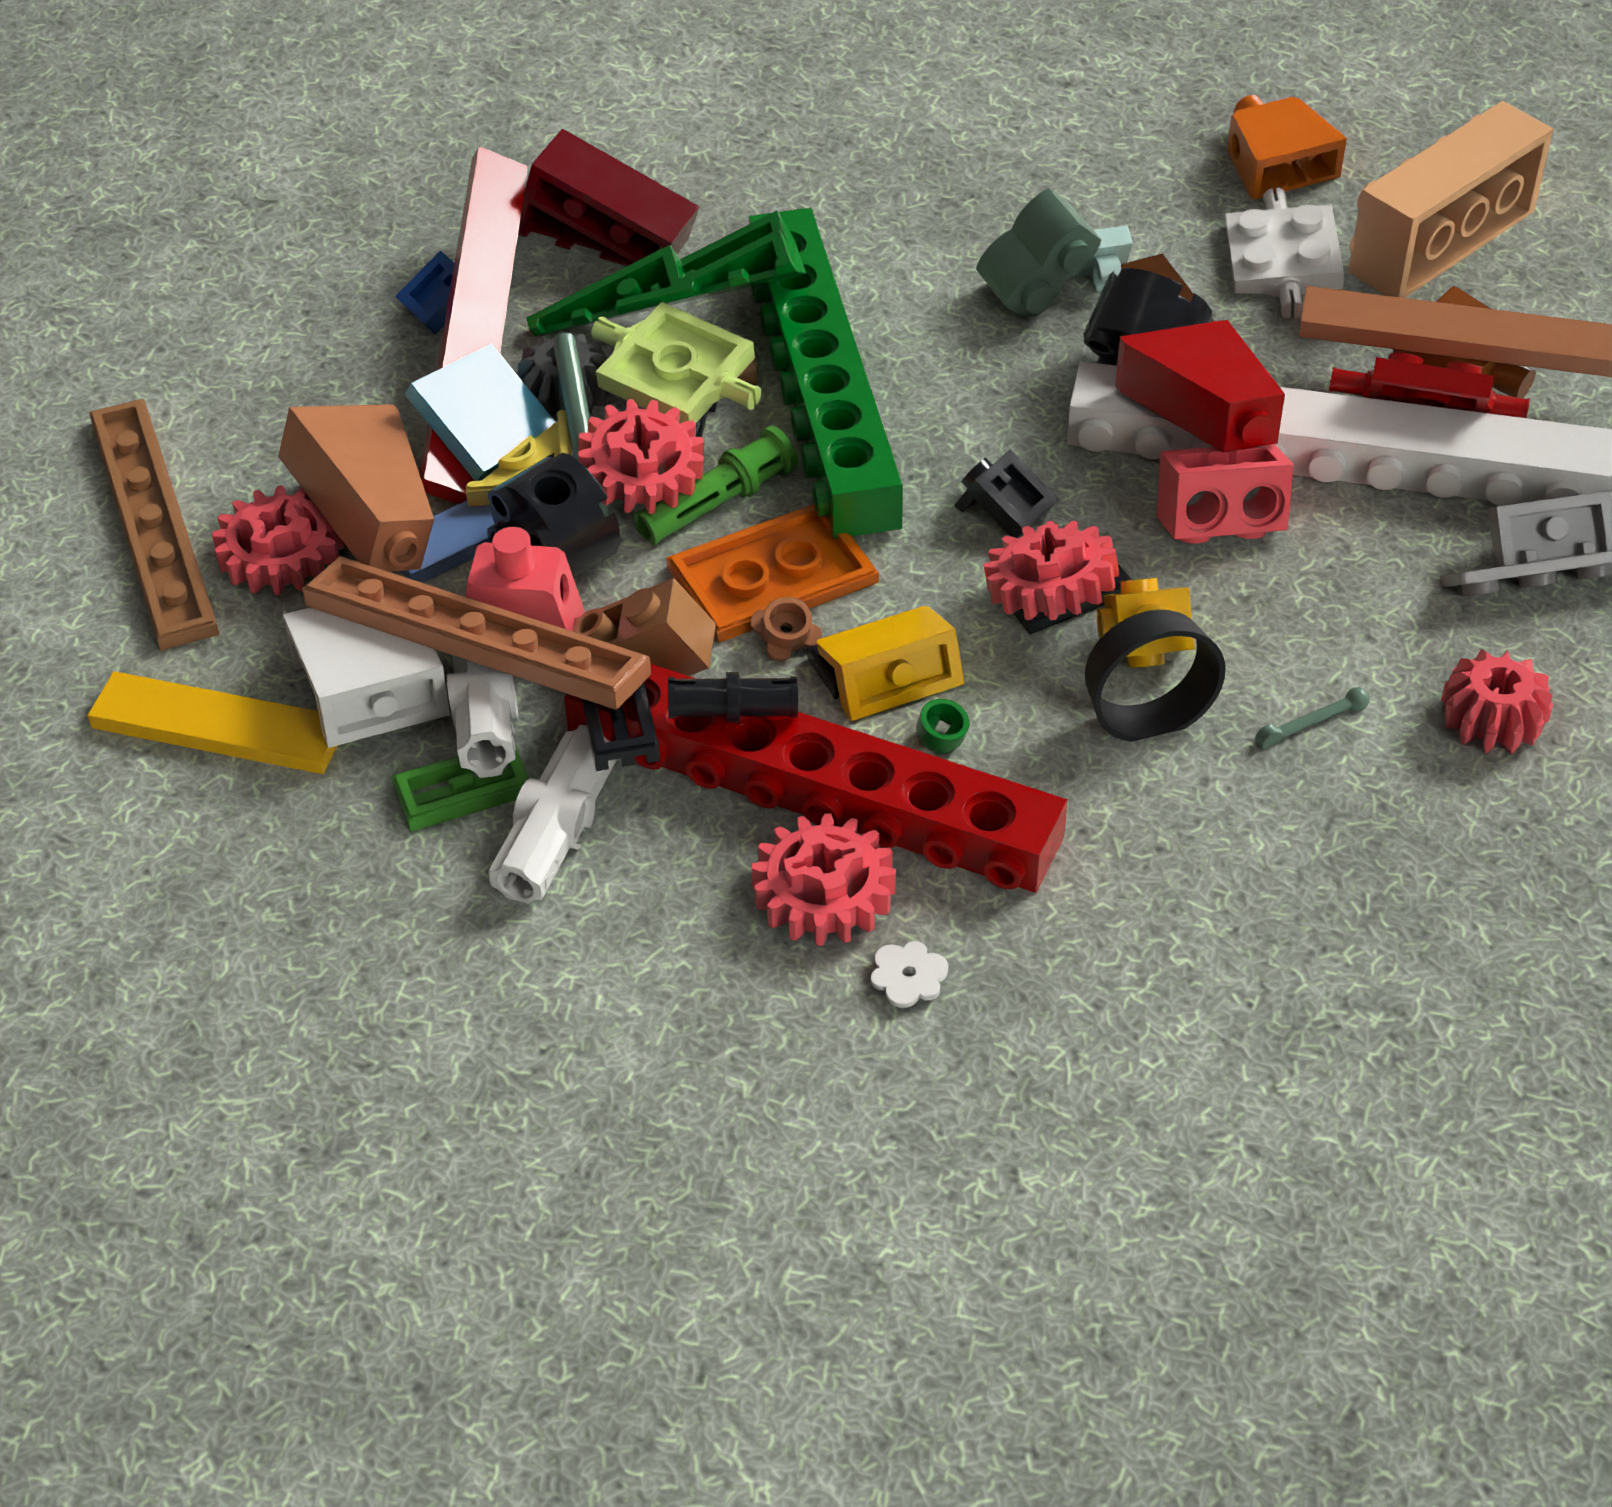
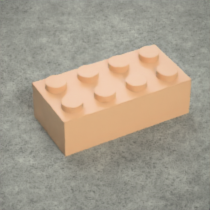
[1348,101,1554,298]

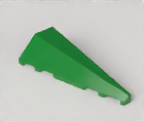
[526,210,806,336]

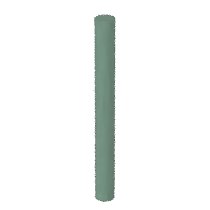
[553,333,609,518]

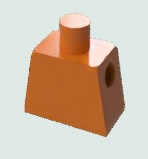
[1227,95,1347,200]

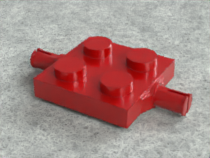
[1329,353,1530,418]

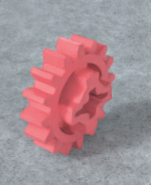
[578,399,704,514]
[212,486,345,596]
[984,521,1119,620]
[752,813,896,946]

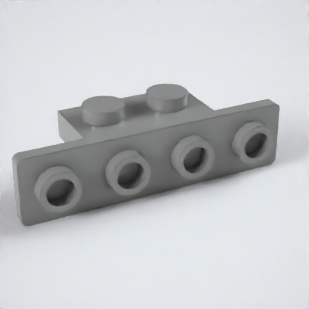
[1440,490,1612,597]

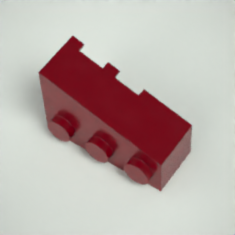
[518,128,700,266]

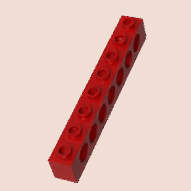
[564,664,1068,893]

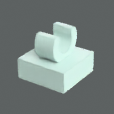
[1073,225,1133,292]

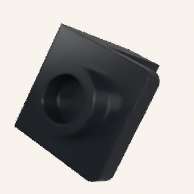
[954,449,1059,538]

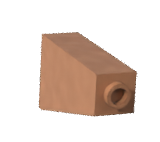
[278,404,434,572]

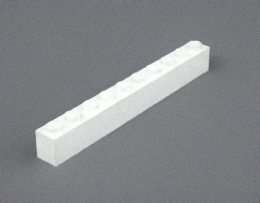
[1067,361,1612,506]

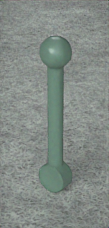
[1255,687,1370,749]

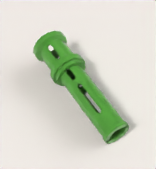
[633,425,798,546]

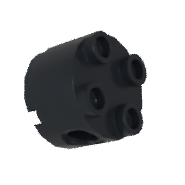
[1083,268,1212,366]
[487,452,621,579]

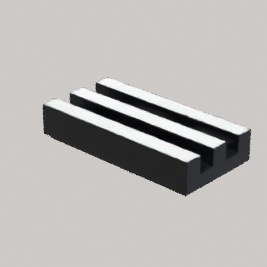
[580,682,660,771]

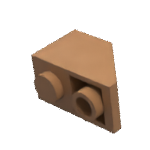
[573,578,716,676]

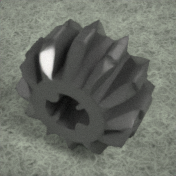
[516,332,608,417]

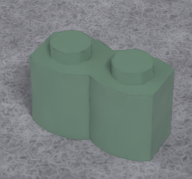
[976,188,1102,318]

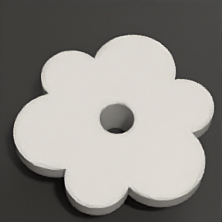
[871,941,948,1008]

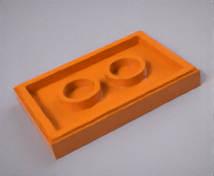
[666,504,879,643]

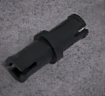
[668,672,798,723]

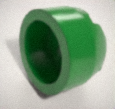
[916,699,970,755]

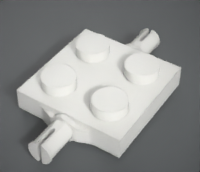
[1225,188,1344,318]

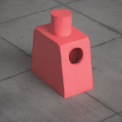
[465,527,585,631]

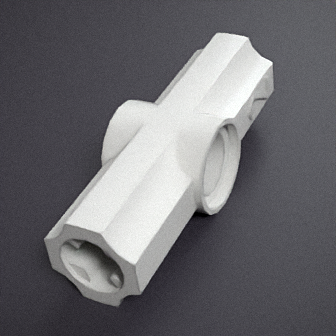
[447,655,519,778]
[488,725,617,904]

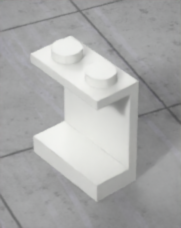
[283,608,450,748]

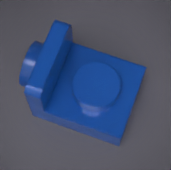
[395,250,454,334]

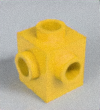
[1096,578,1195,668]

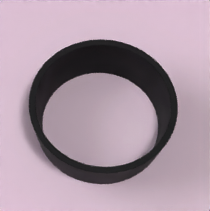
[1085,610,1226,742]

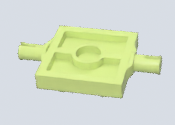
[591,302,762,423]

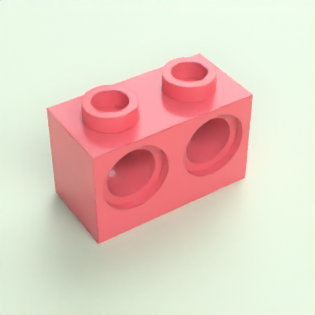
[1156,444,1294,544]

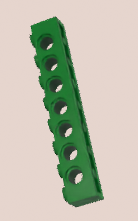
[749,207,903,539]

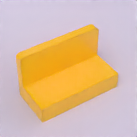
[816,606,965,721]

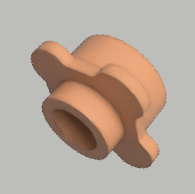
[750,597,822,661]

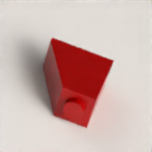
[1115,320,1285,453]

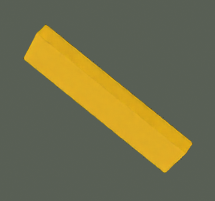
[87,671,338,774]

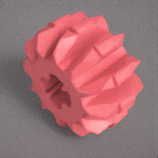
[1441,649,1553,755]

